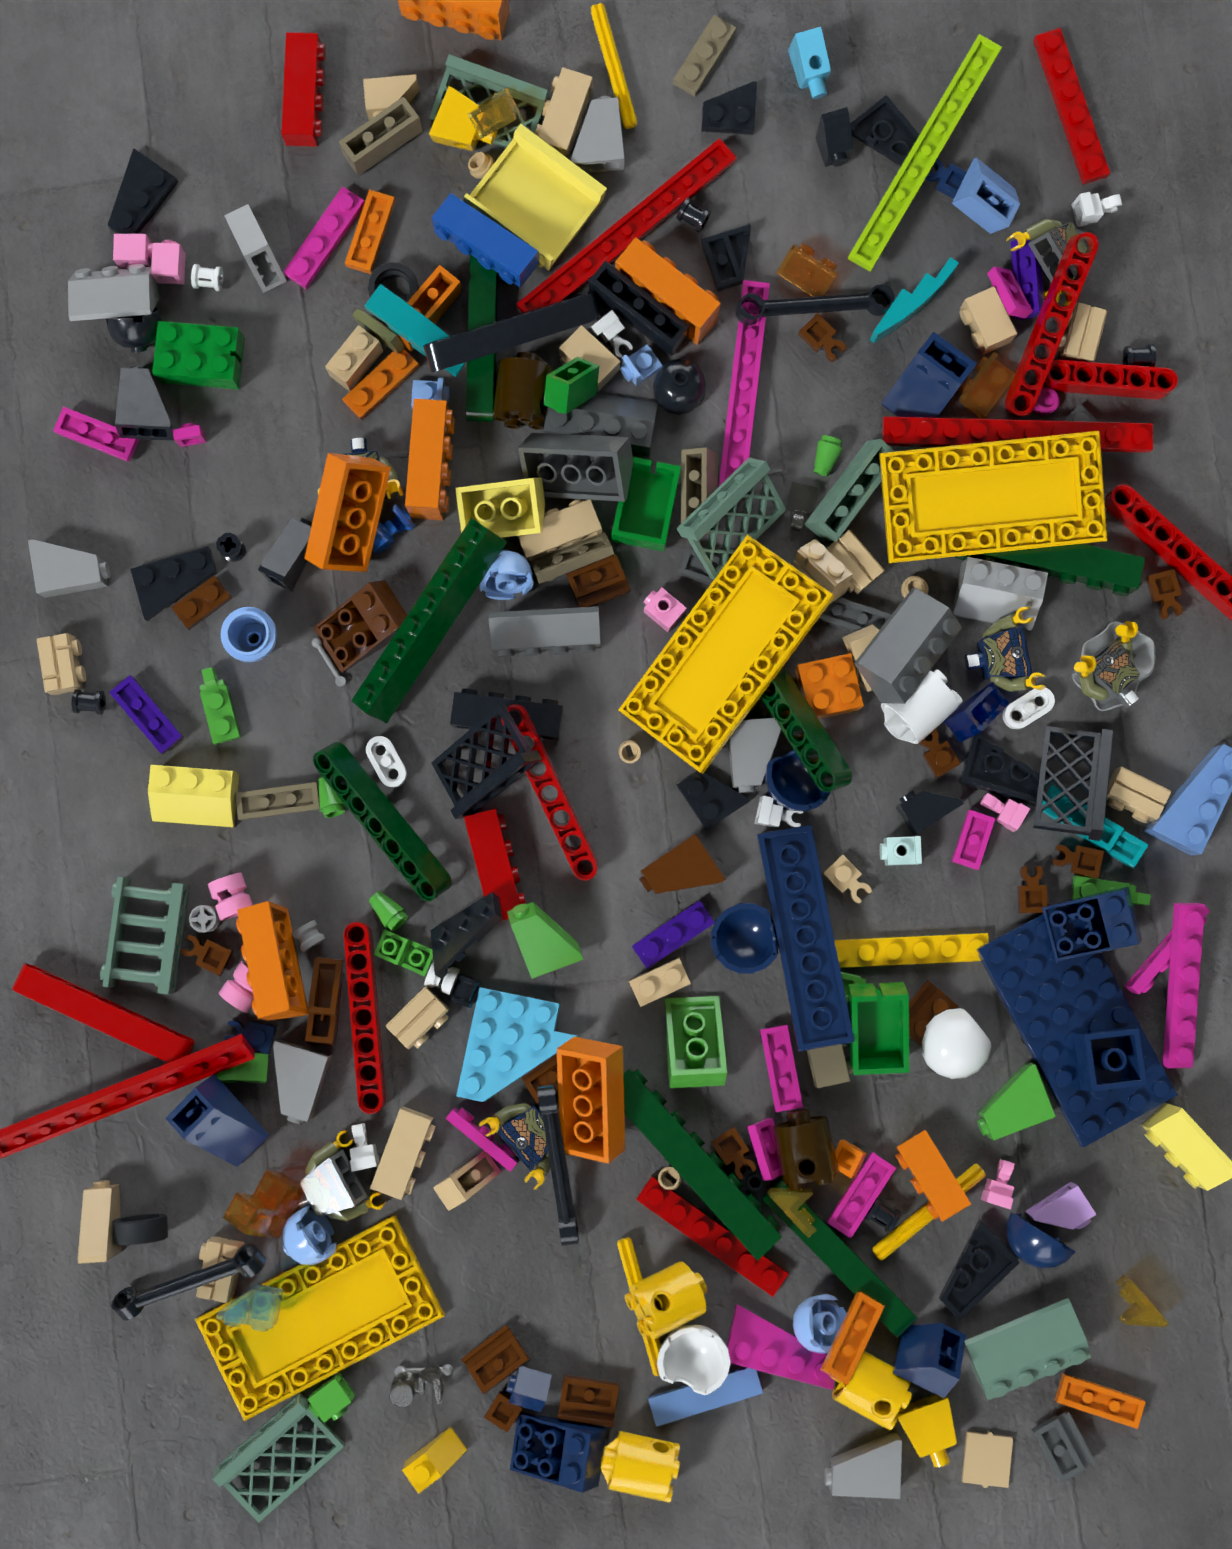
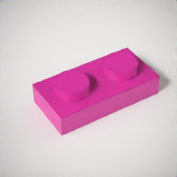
[987,266,1033,318]
[951,810,995,870]
[747,1117,782,1181]

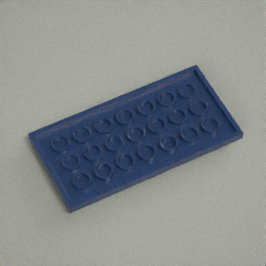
[977,899,1177,1147]

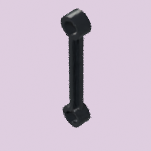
[736,284,895,325]
[538,1084,579,1246]
[111,1244,266,1321]

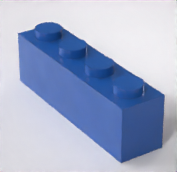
[431,193,539,288]

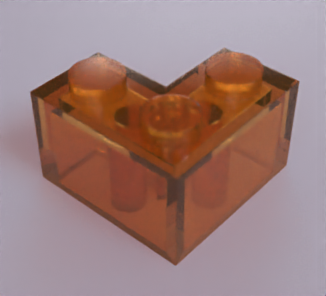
[223,1170,304,1239]

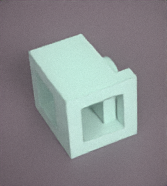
[880,836,922,866]

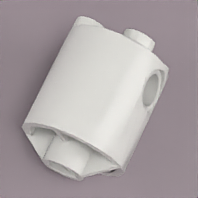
[881,669,963,744]

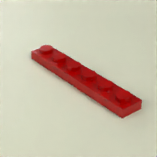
[1033,28,1110,185]
[636,1175,788,1297]

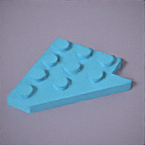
[456,987,578,1102]

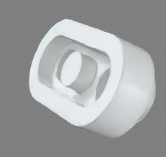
[1003,688,1055,729]
[366,736,407,788]

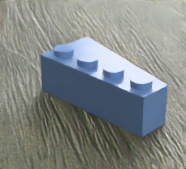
[1143,744,1232,856]

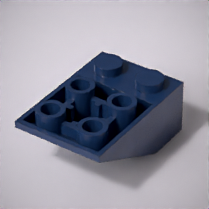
[881,332,977,418]
[1042,886,1142,961]
[165,1074,270,1167]
[510,1412,607,1493]

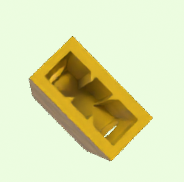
[429,86,497,151]
[897,1394,957,1467]

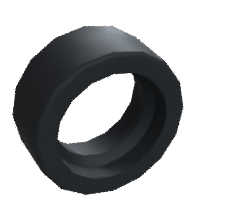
[368,262,419,303]
[112,1214,168,1245]

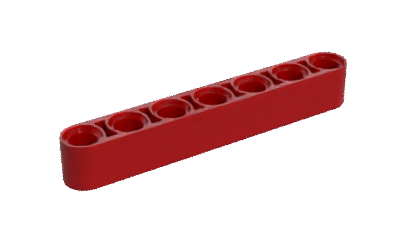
[1005,232,1099,416]
[1105,484,1232,620]
[501,704,598,880]
[344,922,386,1114]
[12,963,196,1063]

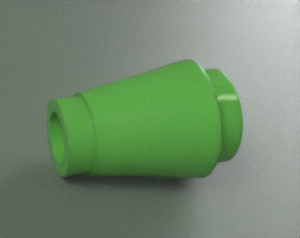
[813,435,843,477]
[317,777,346,818]
[369,891,408,931]

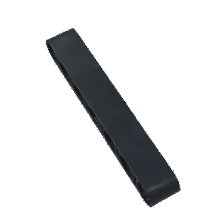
[423,291,602,372]

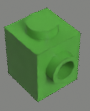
[308,1372,355,1422]

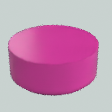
[1033,387,1059,416]

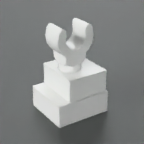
[1072,192,1122,227]
[588,310,633,359]
[754,796,803,827]
[349,1123,380,1172]

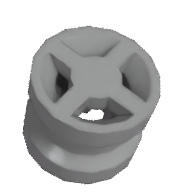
[189,905,221,932]
[291,920,326,953]

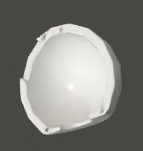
[922,1008,991,1079]
[657,1325,731,1395]

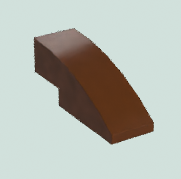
[305,957,343,1046]

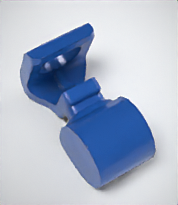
[372,504,416,554]

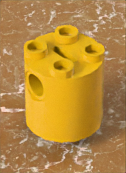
[625,1261,707,1339]
[830,1351,912,1430]
[600,1431,680,1503]

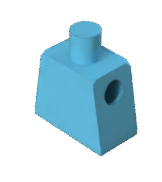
[788,27,831,99]

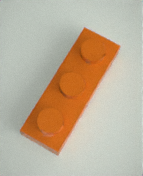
[345,189,396,274]
[342,349,419,421]
[820,1292,885,1385]
[1054,1372,1146,1429]

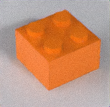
[795,653,864,719]

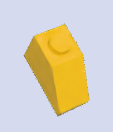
[402,1426,467,1494]

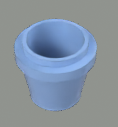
[221,607,277,662]

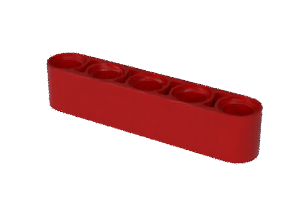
[1043,360,1178,399]

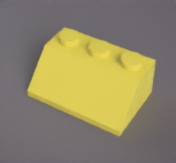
[455,477,545,538]
[148,765,240,828]
[1142,1103,1232,1191]

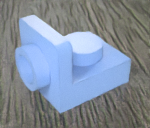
[620,344,662,386]
[411,377,450,409]

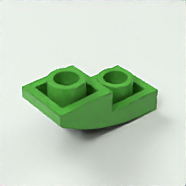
[374,929,433,977]
[207,1053,269,1084]

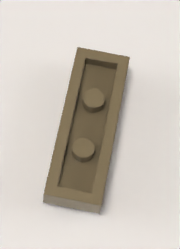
[673,15,736,97]
[530,532,614,584]
[235,782,320,821]

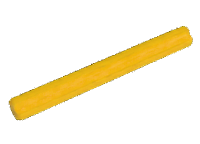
[591,3,637,129]
[872,1164,986,1261]
[617,1237,661,1376]

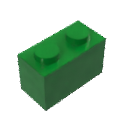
[544,357,600,414]

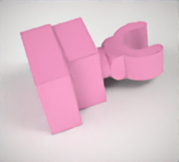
[980,793,1030,832]
[981,1159,1014,1209]

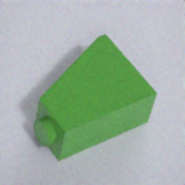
[507,902,584,978]
[977,1062,1056,1141]

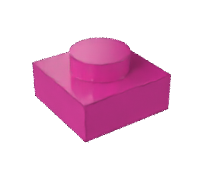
[172,423,207,447]

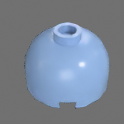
[479,549,533,600]
[282,1206,336,1265]
[793,1294,846,1353]

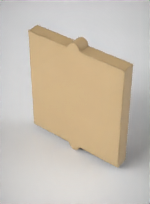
[961,1431,1013,1488]

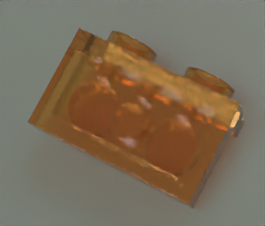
[776,243,840,297]
[958,352,1015,419]

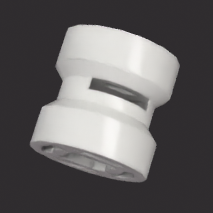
[424,962,460,995]

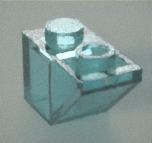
[216,1284,283,1331]

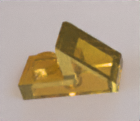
[468,87,520,139]
[767,1188,817,1238]
[1116,1275,1169,1327]

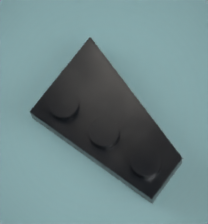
[850,95,920,166]
[939,1220,1020,1321]

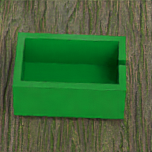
[152,321,245,390]
[611,457,681,552]
[848,982,909,1075]

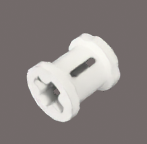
[191,264,224,291]

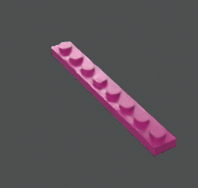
[718,280,770,487]

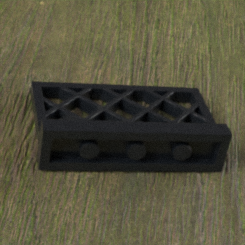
[431,704,542,819]
[1033,726,1113,841]

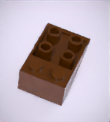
[313,580,407,673]

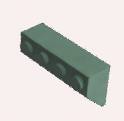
[964,1298,1091,1401]

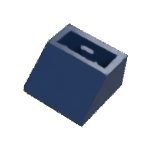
[893,1323,966,1398]

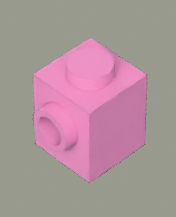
[113,234,153,269]
[151,240,186,284]
[643,587,687,633]

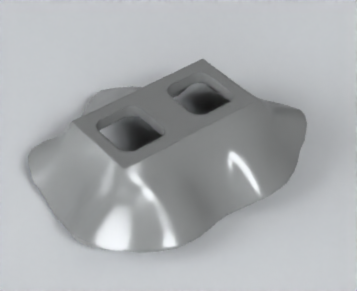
[1072,621,1156,711]

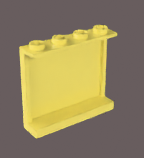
[464,124,607,271]

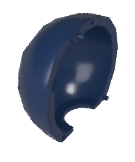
[765,750,831,812]
[711,903,778,974]
[1007,1212,1075,1268]

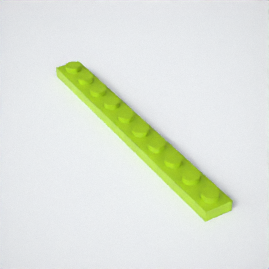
[848,34,1002,272]

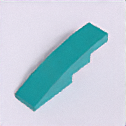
[870,257,959,343]
[365,284,466,377]
[1042,785,1149,869]

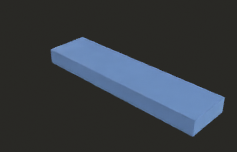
[648,1367,763,1427]

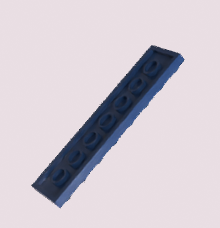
[757,825,854,1052]

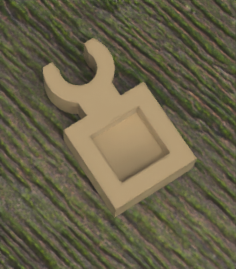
[822,855,872,903]

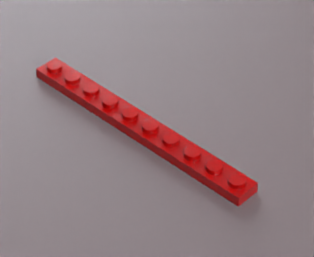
[517,138,737,313]
[882,417,1153,453]
[0,1034,255,1158]

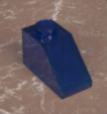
[944,682,1009,742]

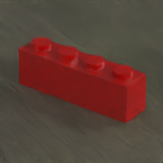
[281,32,326,147]
[464,809,527,922]

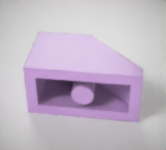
[1025,1182,1096,1229]

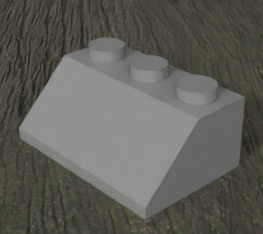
[68,264,160,321]
[952,557,1048,631]

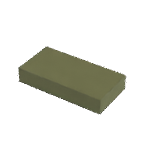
[352,308,405,354]

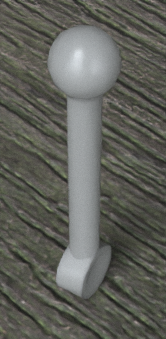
[312,637,347,687]
[395,1364,453,1378]

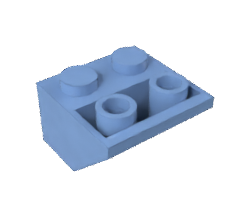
[952,157,1020,234]

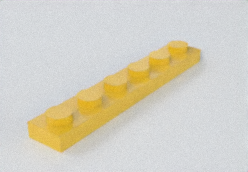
[834,933,989,968]

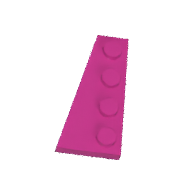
[727,1305,835,1390]

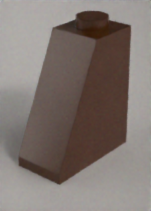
[639,834,726,894]

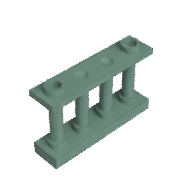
[100,877,190,994]

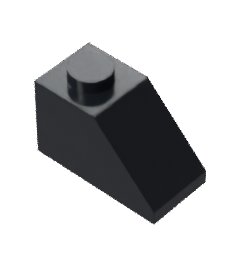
[816,107,853,167]
[896,790,964,835]

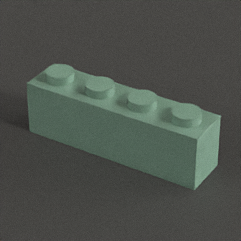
[804,439,895,541]

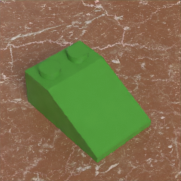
[665,996,727,1088]

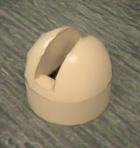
[618,740,641,763]
[658,1167,682,1190]

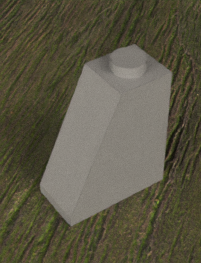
[571,96,624,173]
[224,204,287,293]
[28,539,110,598]
[728,718,781,793]
[273,1039,332,1124]
[824,1433,902,1499]

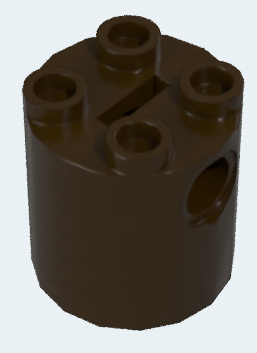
[493,352,553,430]
[773,1108,839,1190]

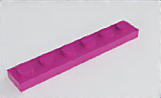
[1162,903,1205,1068]

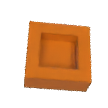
[835,1139,867,1179]

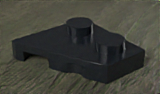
[701,81,757,135]
[701,224,751,292]
[676,771,750,830]

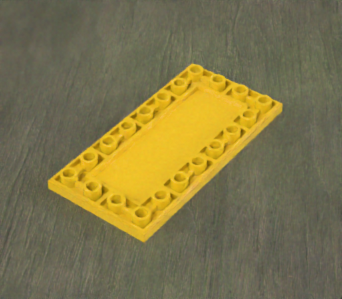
[879,431,1107,563]
[618,534,835,774]
[195,1214,445,1421]

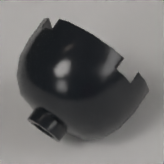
[106,307,161,352]
[653,358,706,415]

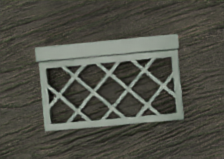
[429,54,550,148]
[676,458,786,580]
[212,1392,345,1523]

